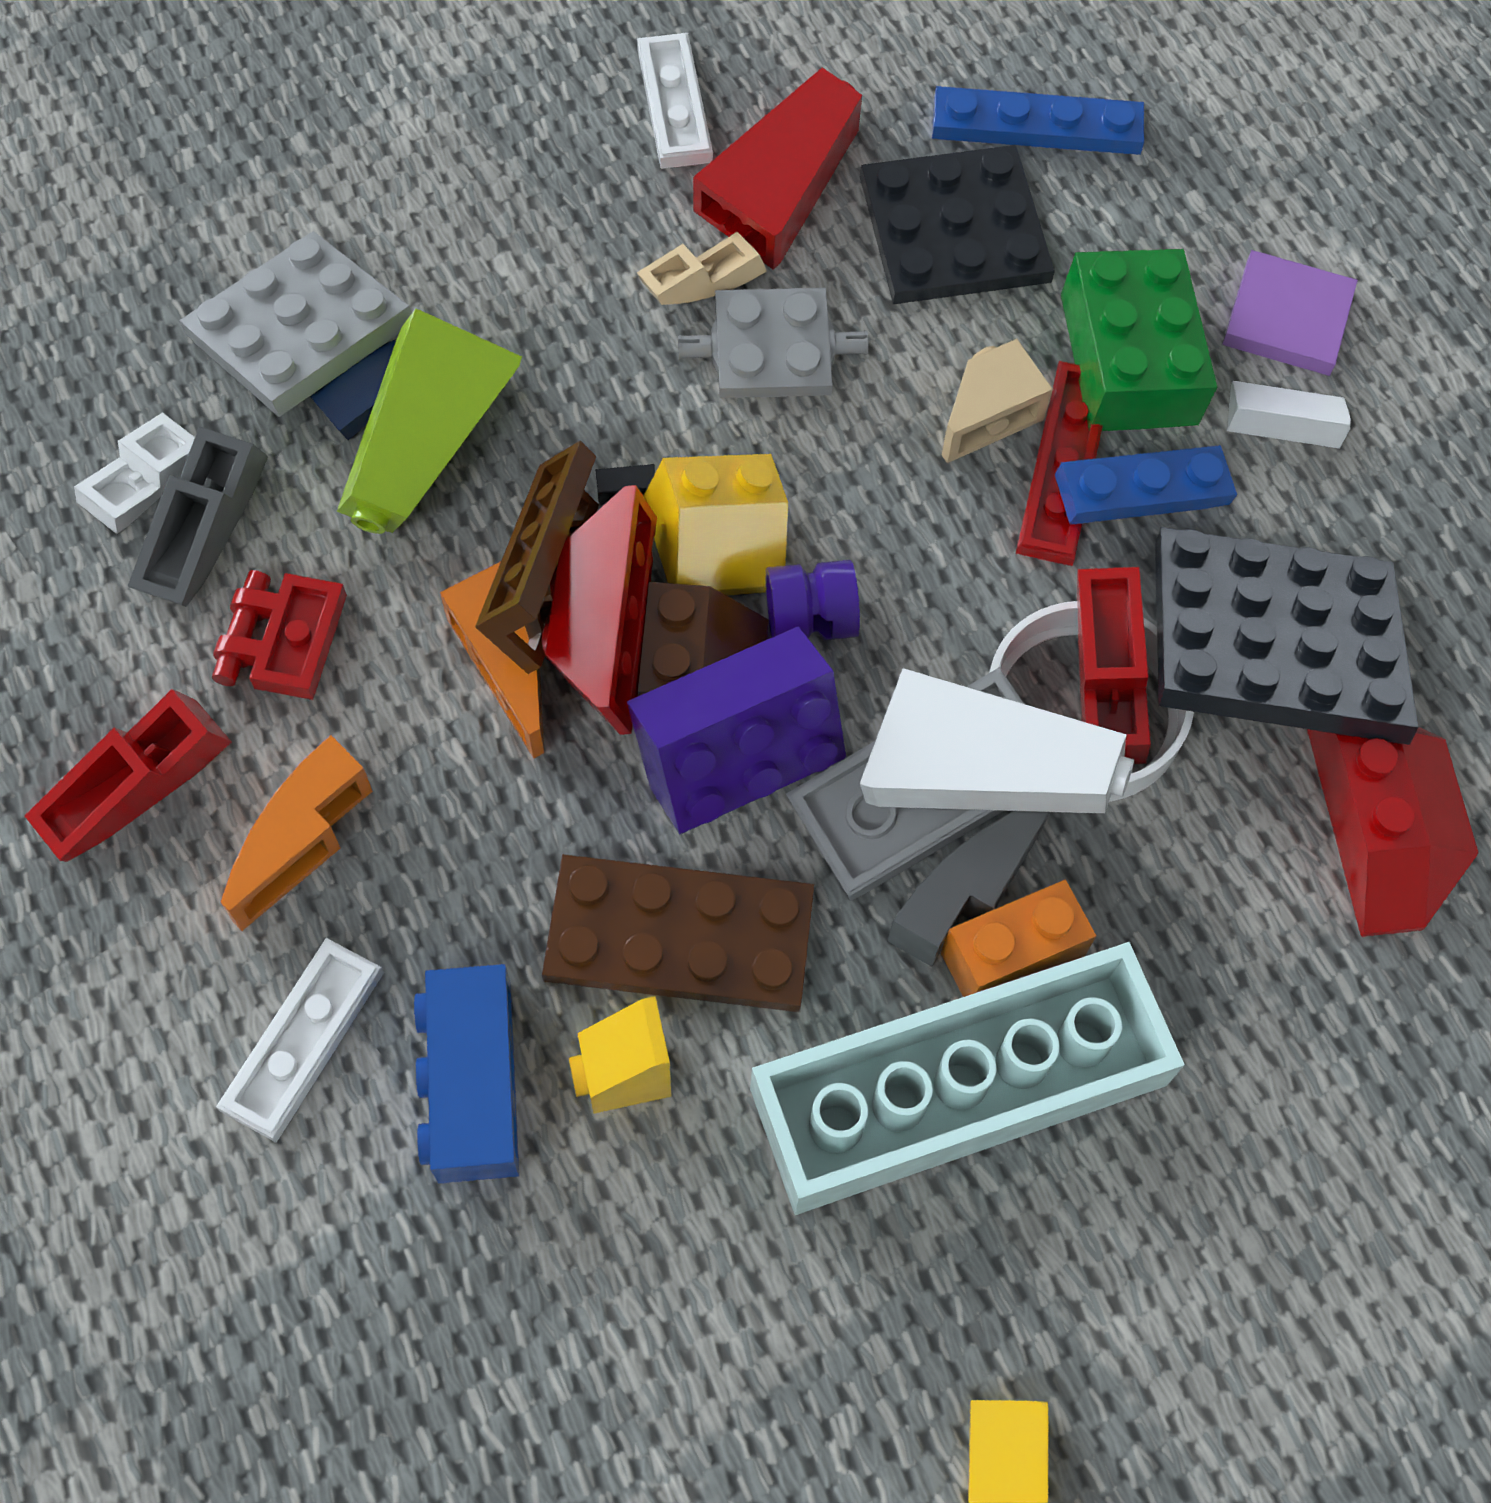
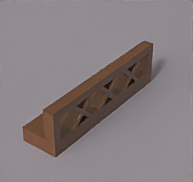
[475,441,599,674]

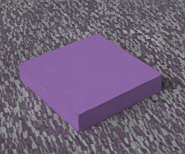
[1222,250,1358,376]

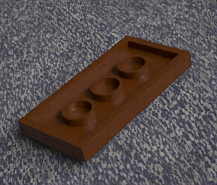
[542,854,814,1012]

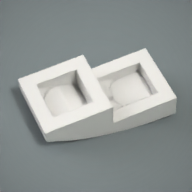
[74,412,195,534]

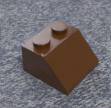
[638,582,769,696]

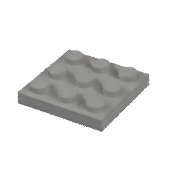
[179,231,412,417]

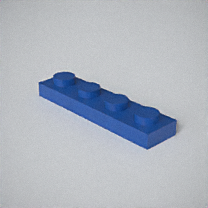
[932,86,1144,155]

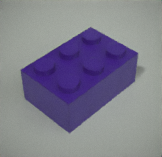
[627,626,847,835]

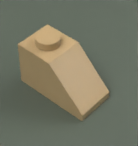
[941,339,1053,463]

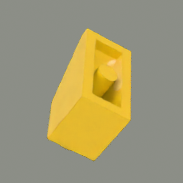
[568,996,671,1114]

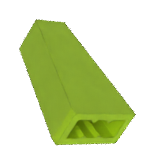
[337,308,522,534]

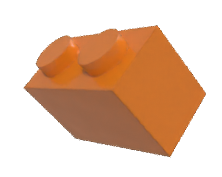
[941,879,1096,997]

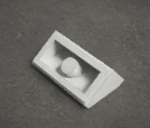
[1227,381,1351,449]

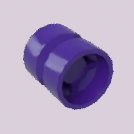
[765,560,860,640]

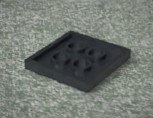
[860,145,1055,305]

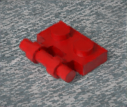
[212,570,347,700]

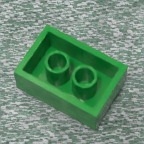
[1061,249,1218,431]

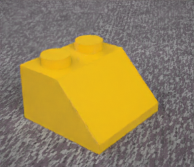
[644,454,788,595]

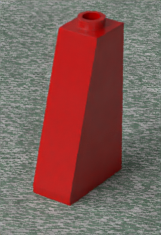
[693,67,862,270]

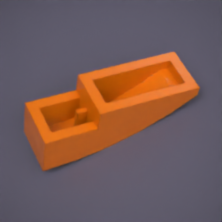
[220,735,373,931]

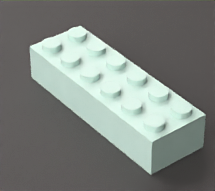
[750,942,1185,1215]

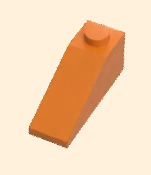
[440,561,544,759]

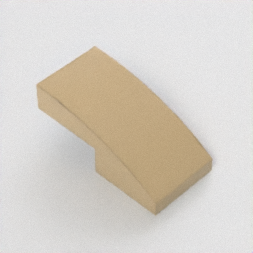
[637,232,767,305]

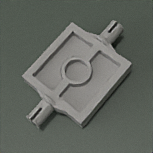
[678,288,868,398]

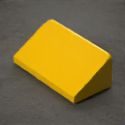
[968,1400,1049,1503]

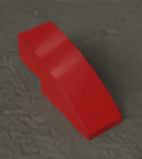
[1077,567,1151,764]
[24,689,232,862]

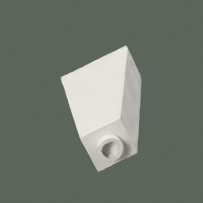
[860,668,1134,813]

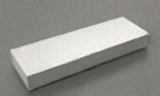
[637,33,713,169]
[216,938,384,1143]

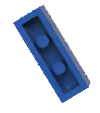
[414,964,519,1184]

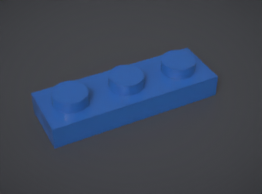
[1055,445,1237,525]

